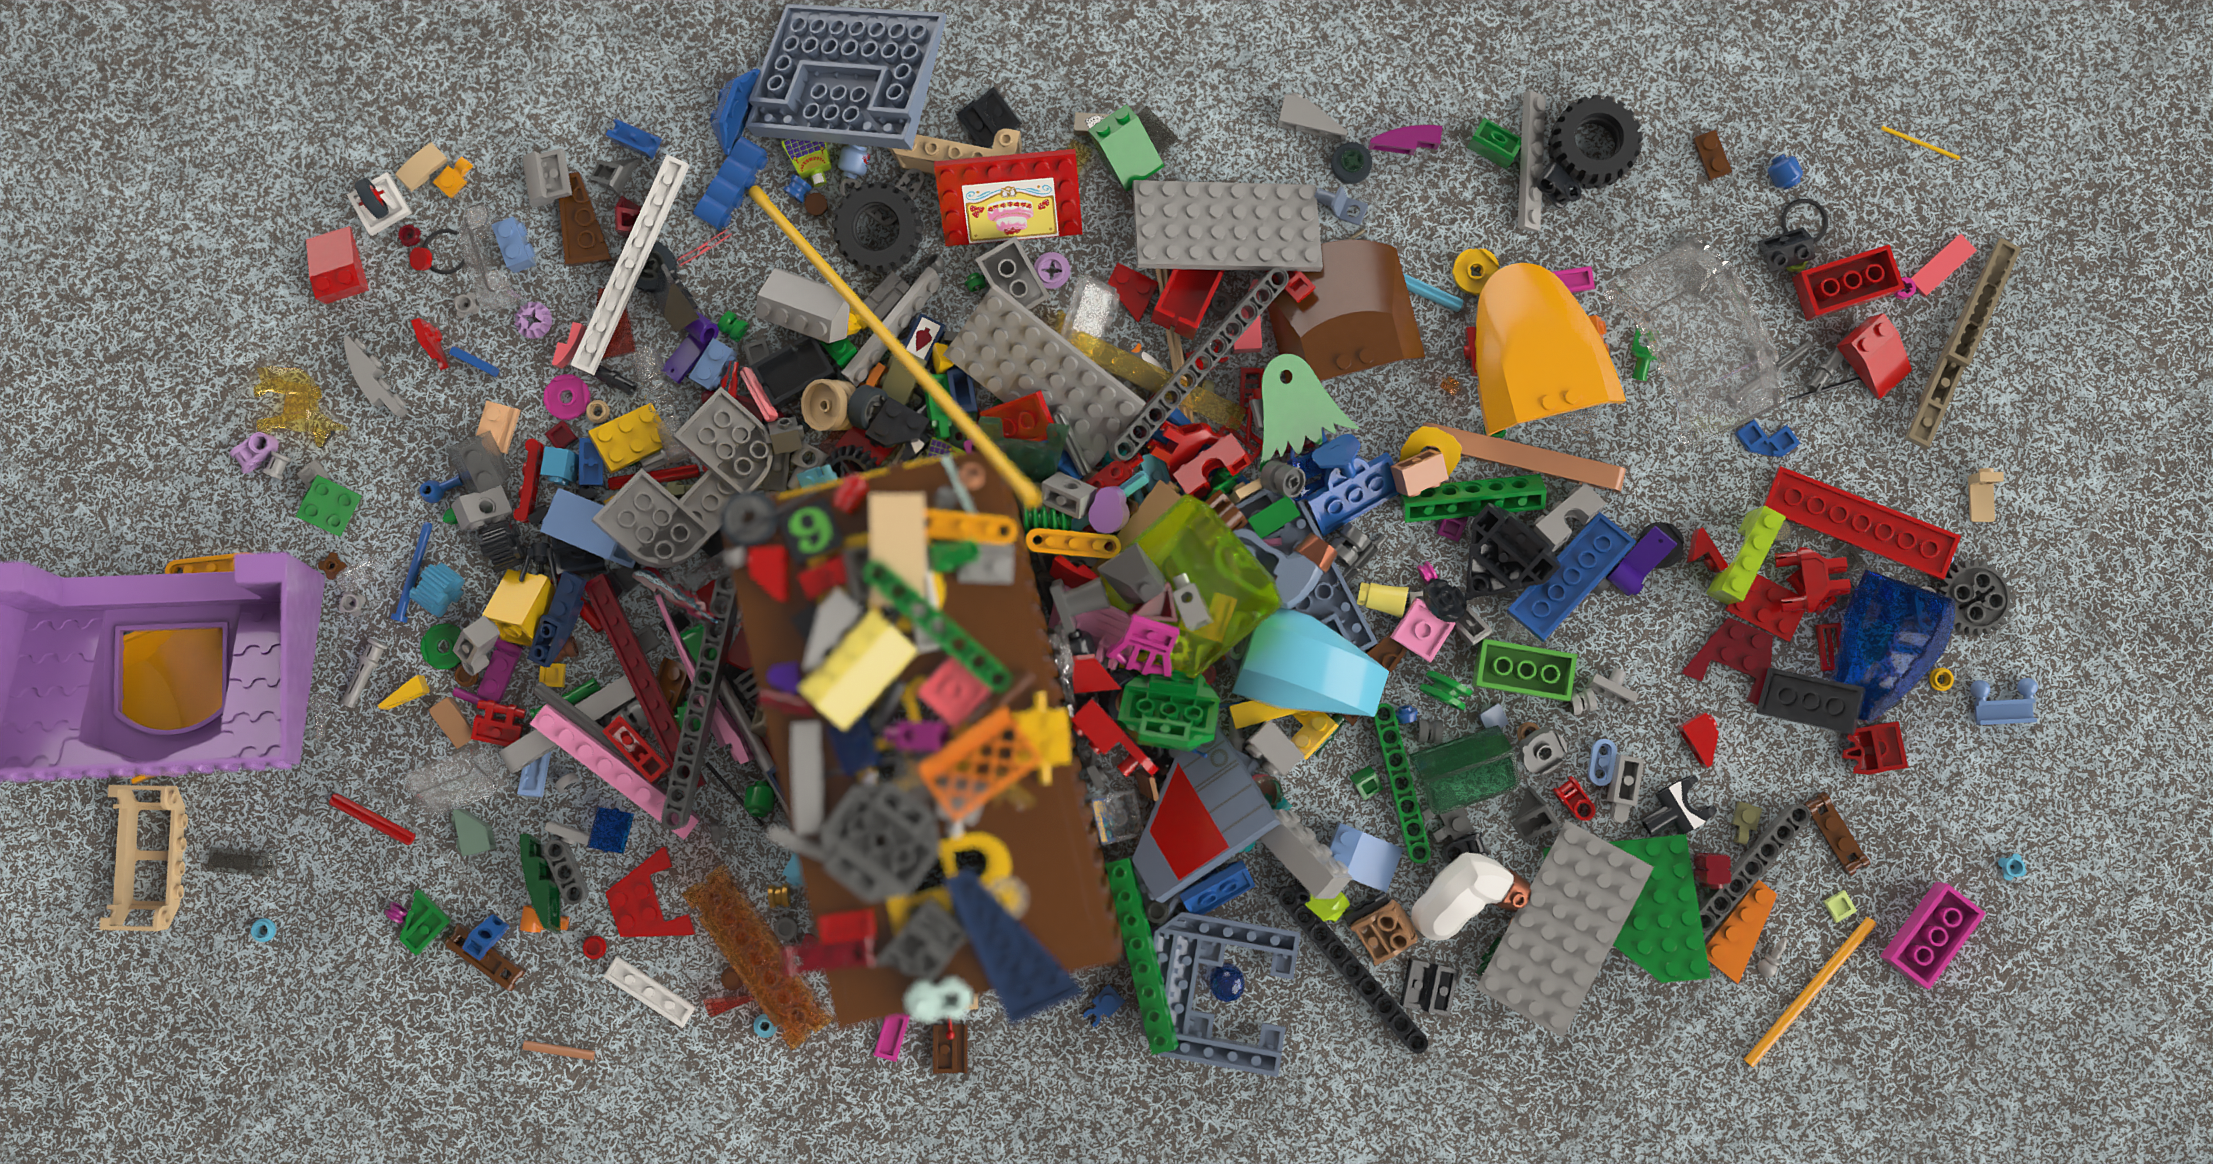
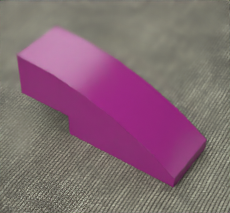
[1368,125,1443,155]

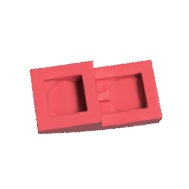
[552,322,587,369]

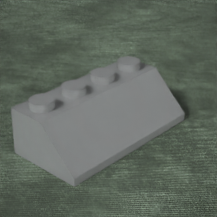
[755,268,850,343]

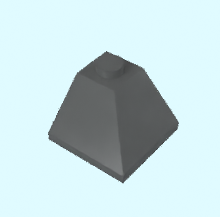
[1097,543,1165,604]

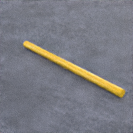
[1881,125,1960,160]

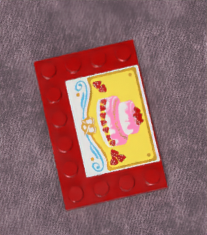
[934,149,1083,247]

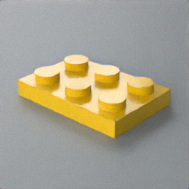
[588,403,674,474]

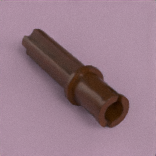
[965,669,1035,728]

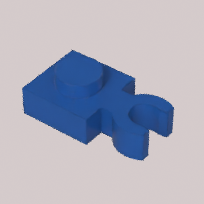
[1083,984,1125,1027]

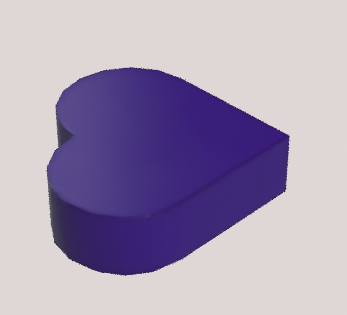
[768,662,802,694]

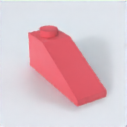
[1229,279,1262,354]

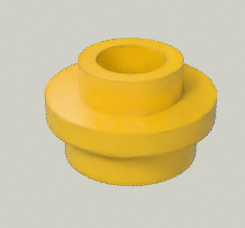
[1929,668,1954,691]

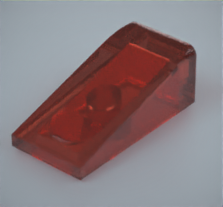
[703,993,758,1017]

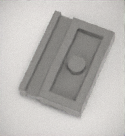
[959,543,1014,584]

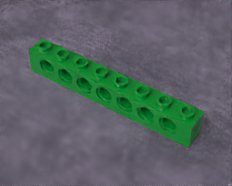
[1105,858,1179,1055]

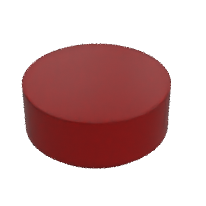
[409,247,433,271]

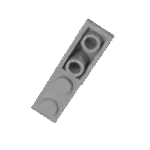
[344,335,408,418]

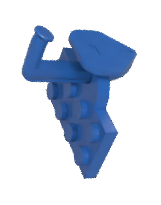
[1305,428,1400,536]

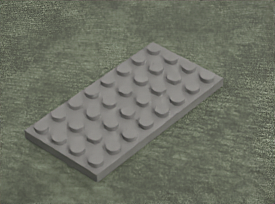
[1132,180,1323,272]
[943,284,1146,469]
[1475,820,1654,1038]

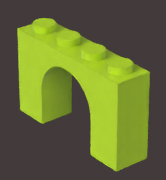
[1706,506,1786,605]

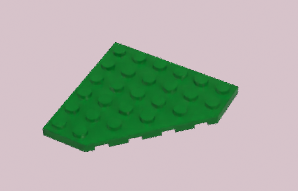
[1542,834,1711,984]

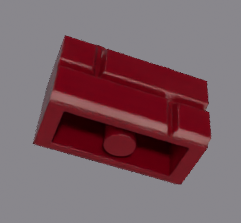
[1693,852,1731,889]

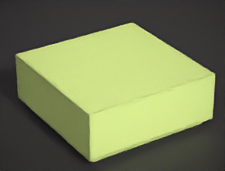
[1823,890,1857,923]

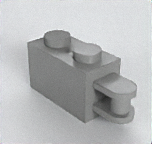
[1606,755,1645,823]

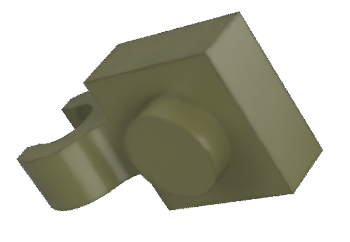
[1731,801,1763,845]

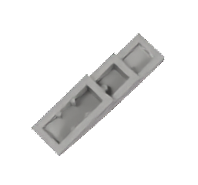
[792,722,824,835]

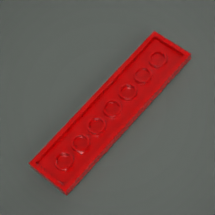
[1763,466,1961,580]

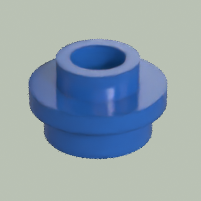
[1395,705,1418,724]

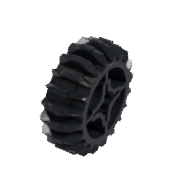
[823,445,882,480]

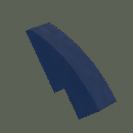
[947,364,978,414]

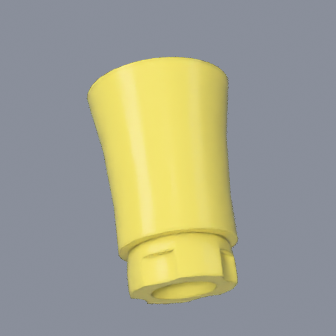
[1357,582,1409,619]

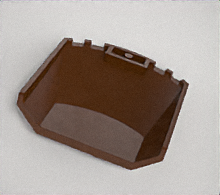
[1267,239,1425,384]

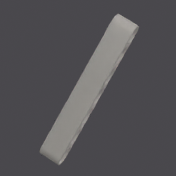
[499,675,637,774]

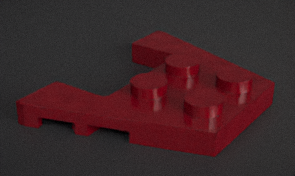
[1680,617,1773,706]

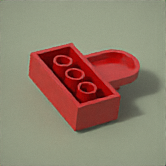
[1071,699,1159,777]

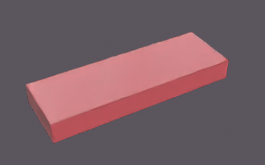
[1911,234,1977,297]

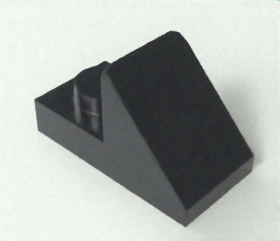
[607,561,648,600]

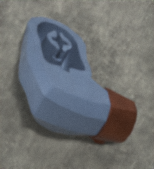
[1215,529,1338,609]

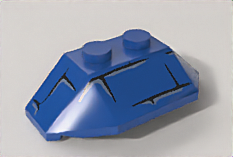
[710,68,760,157]

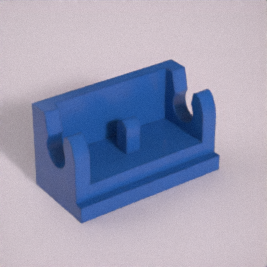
[606,119,662,160]
[579,438,603,488]

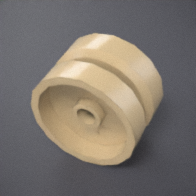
[801,379,857,431]

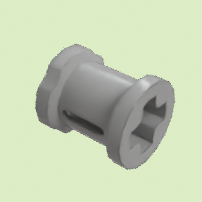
[262,451,292,480]

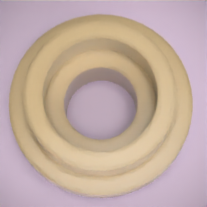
[586,400,610,423]

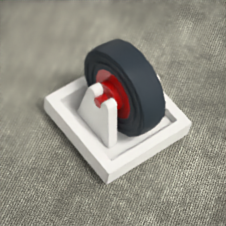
[347,172,412,236]

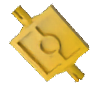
[1013,693,1070,784]

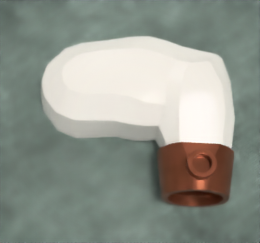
[1411,852,1532,941]

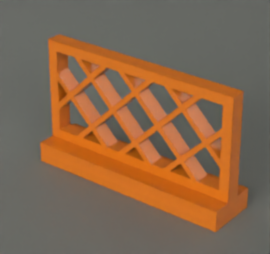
[916,706,1043,822]

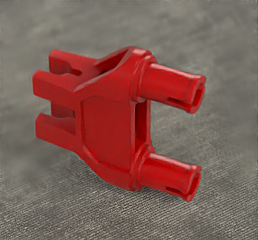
[1146,420,1223,483]
[1774,547,1851,613]

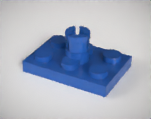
[1179,860,1255,915]

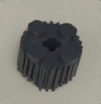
[479,520,526,573]

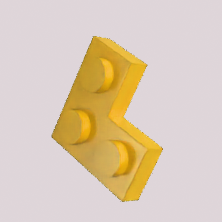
[1290,711,1338,760]

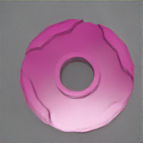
[543,374,591,420]

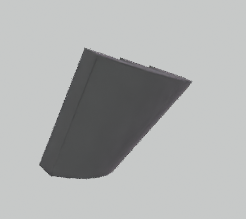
[876,897,969,980]

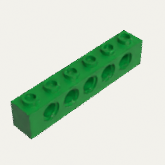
[1400,474,1546,523]

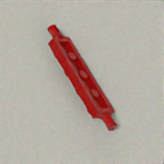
[1055,453,1144,519]

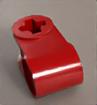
[1552,775,1596,821]

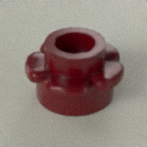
[398,224,421,247]

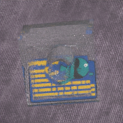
[1090,789,1144,846]

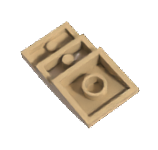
[870,494,925,606]

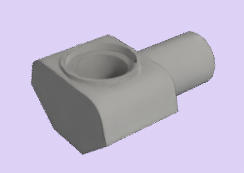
[787,441,829,490]

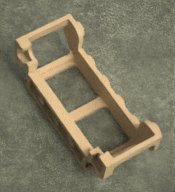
[888,129,1022,176]
[99,784,188,931]

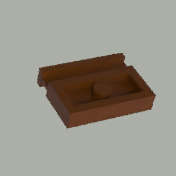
[656,657,690,712]
[933,1024,968,1074]

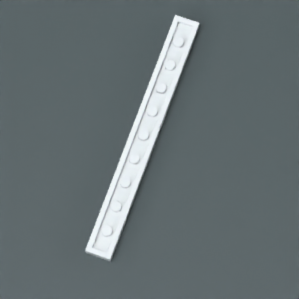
[571,154,689,375]

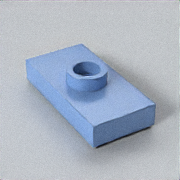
[517,752,551,798]

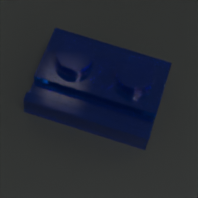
[826,712,882,777]

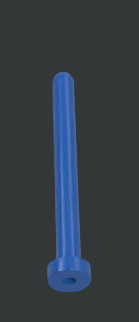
[390,522,432,623]

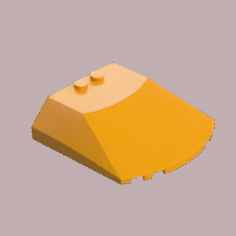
[122,628,223,785]

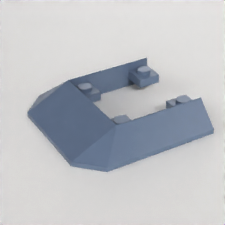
[1140,912,1301,1077]

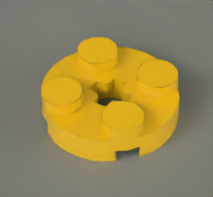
[1452,248,1499,296]

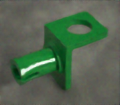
[1631,327,1660,381]

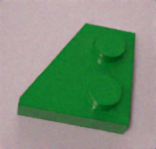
[399,889,452,956]

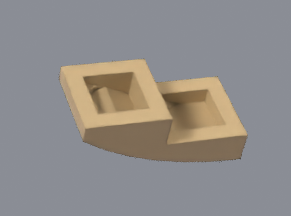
[395,142,447,192]

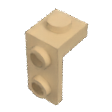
[1968,468,2004,522]

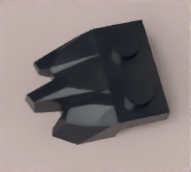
[551,536,606,578]

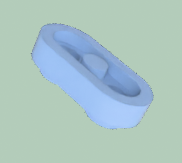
[1587,739,1617,786]

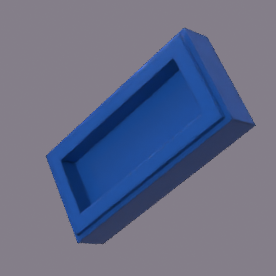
[448,346,500,377]

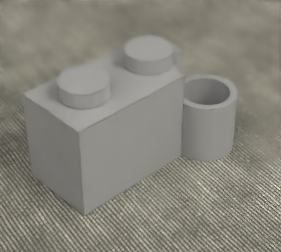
[452,615,500,676]

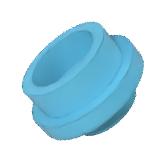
[251,918,276,942]
[754,1013,778,1038]

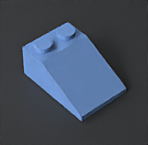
[1328,822,1403,893]

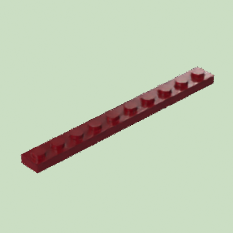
[584,573,707,795]

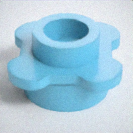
[1998,853,2026,881]

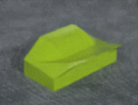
[1305,892,1350,923]

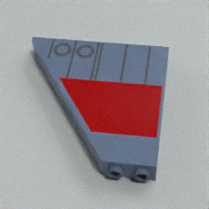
[1132,722,1281,903]

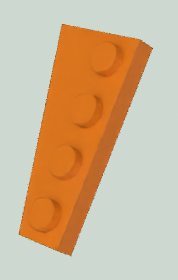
[1705,879,1778,984]

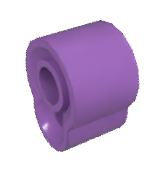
[1088,486,1130,533]

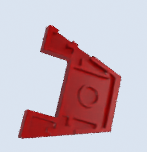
[605,847,696,937]

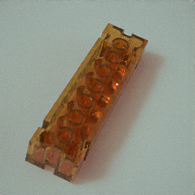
[681,864,834,1051]

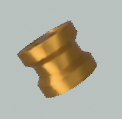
[768,883,791,908]

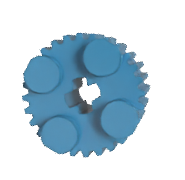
[409,562,465,617]

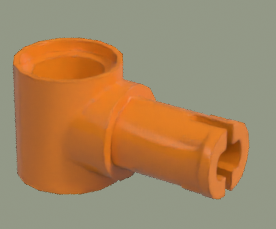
[519,905,570,932]

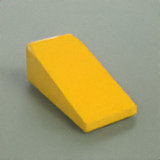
[378,675,430,710]

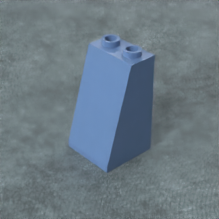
[540,488,635,568]

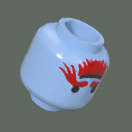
[838,144,870,179]

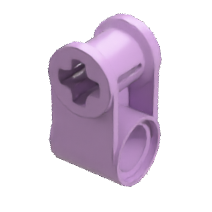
[229,432,279,473]

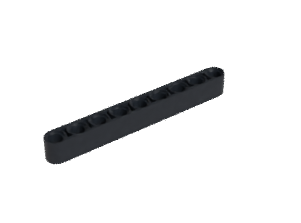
[1277,886,1429,1054]

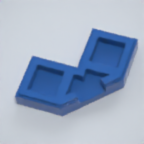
[1734,419,1801,458]

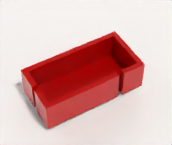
[1150,269,1226,341]

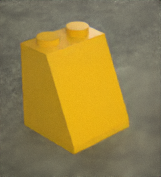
[482,569,555,647]

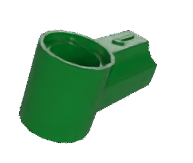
[927,539,981,574]

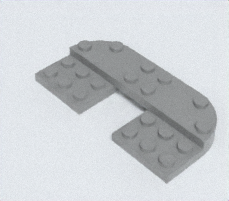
[592,387,773,568]

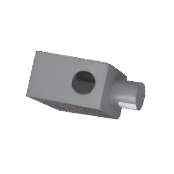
[1172,573,1214,631]

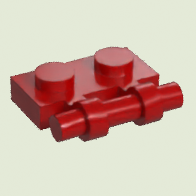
[471,699,526,747]

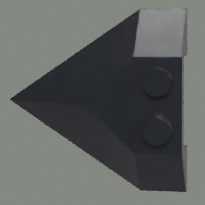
[1464,503,1561,601]

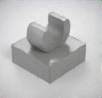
[297,459,331,488]

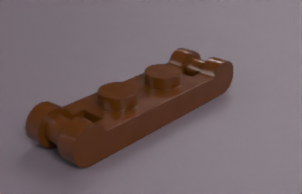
[1803,791,1871,877]
[443,923,526,992]

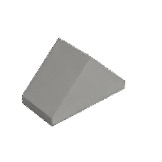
[1454,605,1493,647]

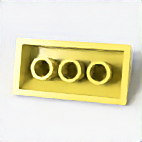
[799,609,918,730]

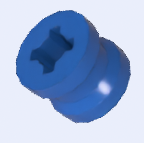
[783,175,812,203]

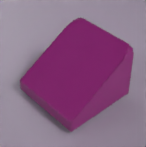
[1436,517,1468,542]

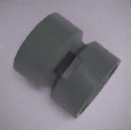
[1260,460,1305,498]
[1329,523,1371,567]
[611,699,650,734]

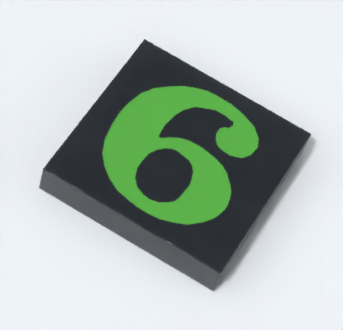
[777,496,846,565]

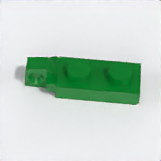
[924,374,952,440]

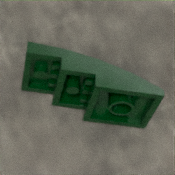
[519,833,561,934]

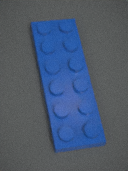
[1507,512,1637,642]

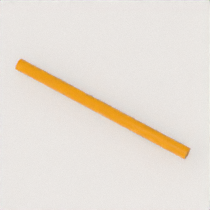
[1743,917,1877,1068]

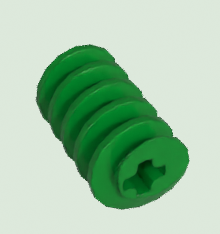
[1024,505,1072,534]

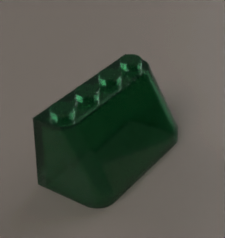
[1409,725,1520,815]

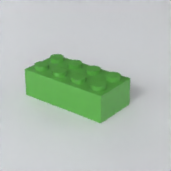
[1472,639,1578,702]

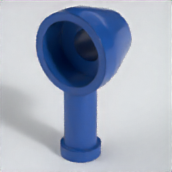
[419,474,464,503]

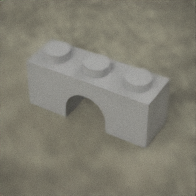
[1533,484,1606,552]

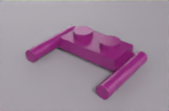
[452,638,523,705]

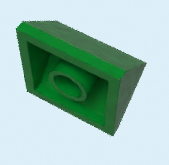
[1467,117,1521,170]

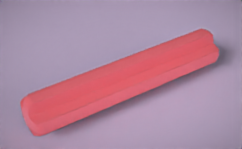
[740,367,778,422]

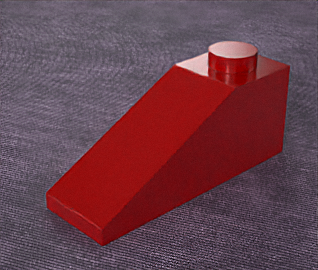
[602,715,671,784]

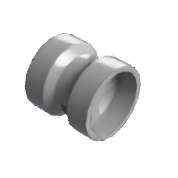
[1569,687,1597,716]

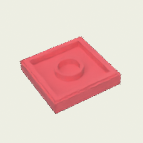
[916,655,991,729]

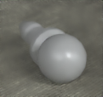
[1758,937,1787,978]

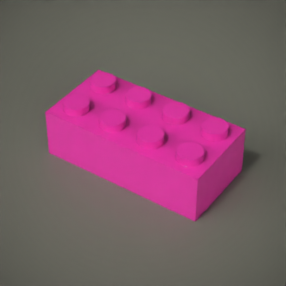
[1879,882,1986,990]

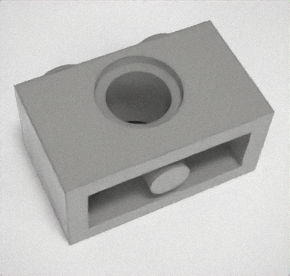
[1041,472,1097,519]
[451,486,512,531]

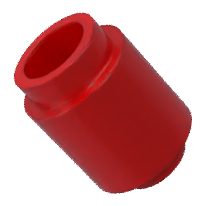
[832,473,869,515]

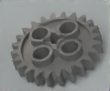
[1936,559,2017,636]

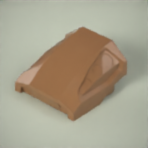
[1350,899,1418,966]

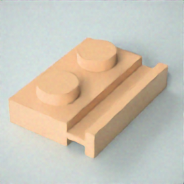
[476,400,520,454]

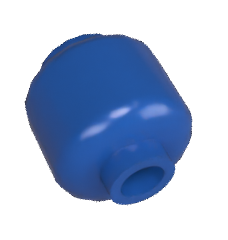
[1767,154,1803,190]

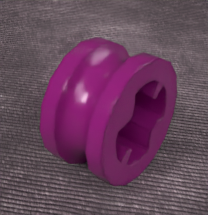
[384,901,408,924]

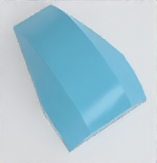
[1232,603,1389,717]

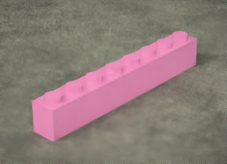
[530,703,700,840]

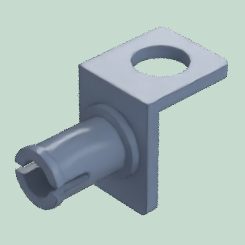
[1314,186,1368,226]

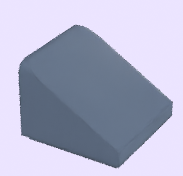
[1477,703,1509,735]

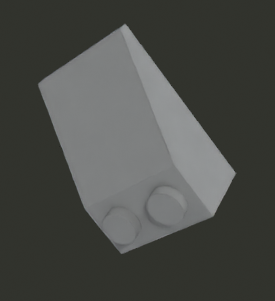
[975,236,1051,310]

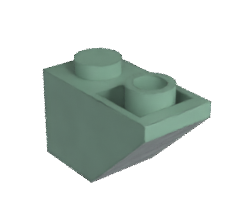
[451,808,497,857]

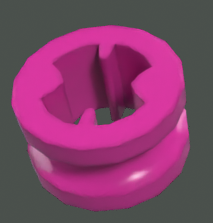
[1894,277,1916,300]
[1417,561,1438,585]

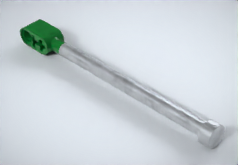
[680,623,788,816]

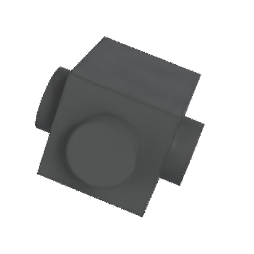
[768,417,805,454]

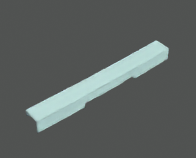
[941,455,977,515]

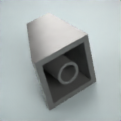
[446,431,510,493]

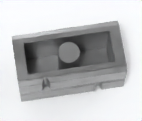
[863,271,911,322]

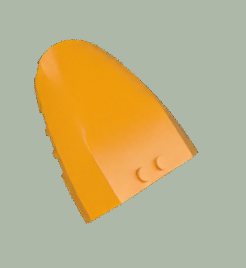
[1475,263,1626,436]

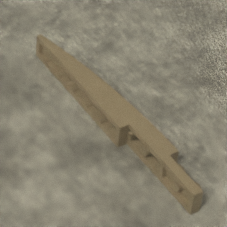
[1904,238,2021,450]

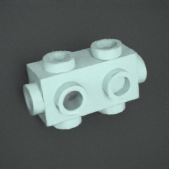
[905,977,972,1022]

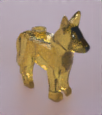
[253,366,349,449]

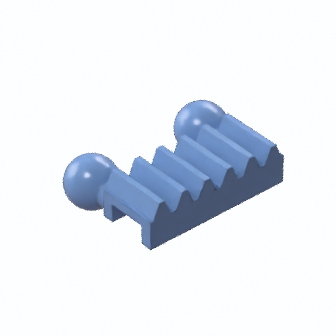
[1970,678,2038,725]

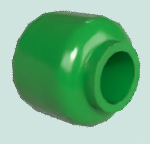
[744,781,776,817]

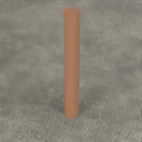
[523,1040,595,1061]

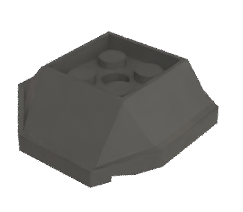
[821,781,941,902]

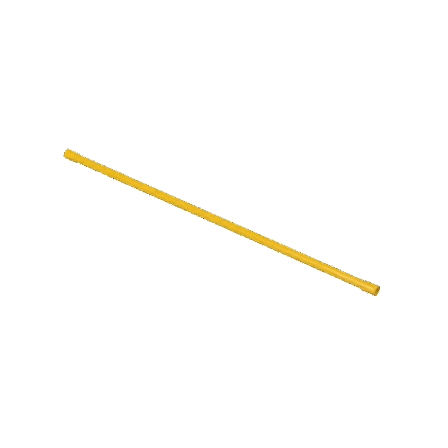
[748,185,1041,506]

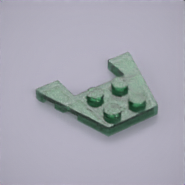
[978,416,1070,484]

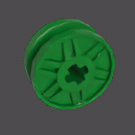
[1419,670,1473,711]

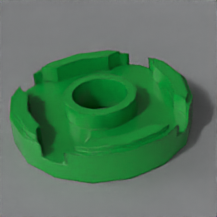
[420,624,462,670]

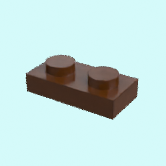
[1692,129,1732,181]

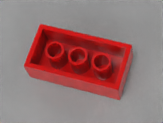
[1792,244,1905,322]

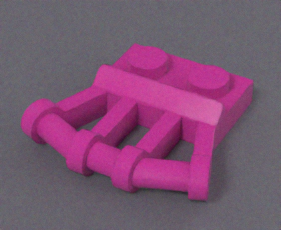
[1105,614,1179,677]

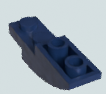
[527,571,587,668]

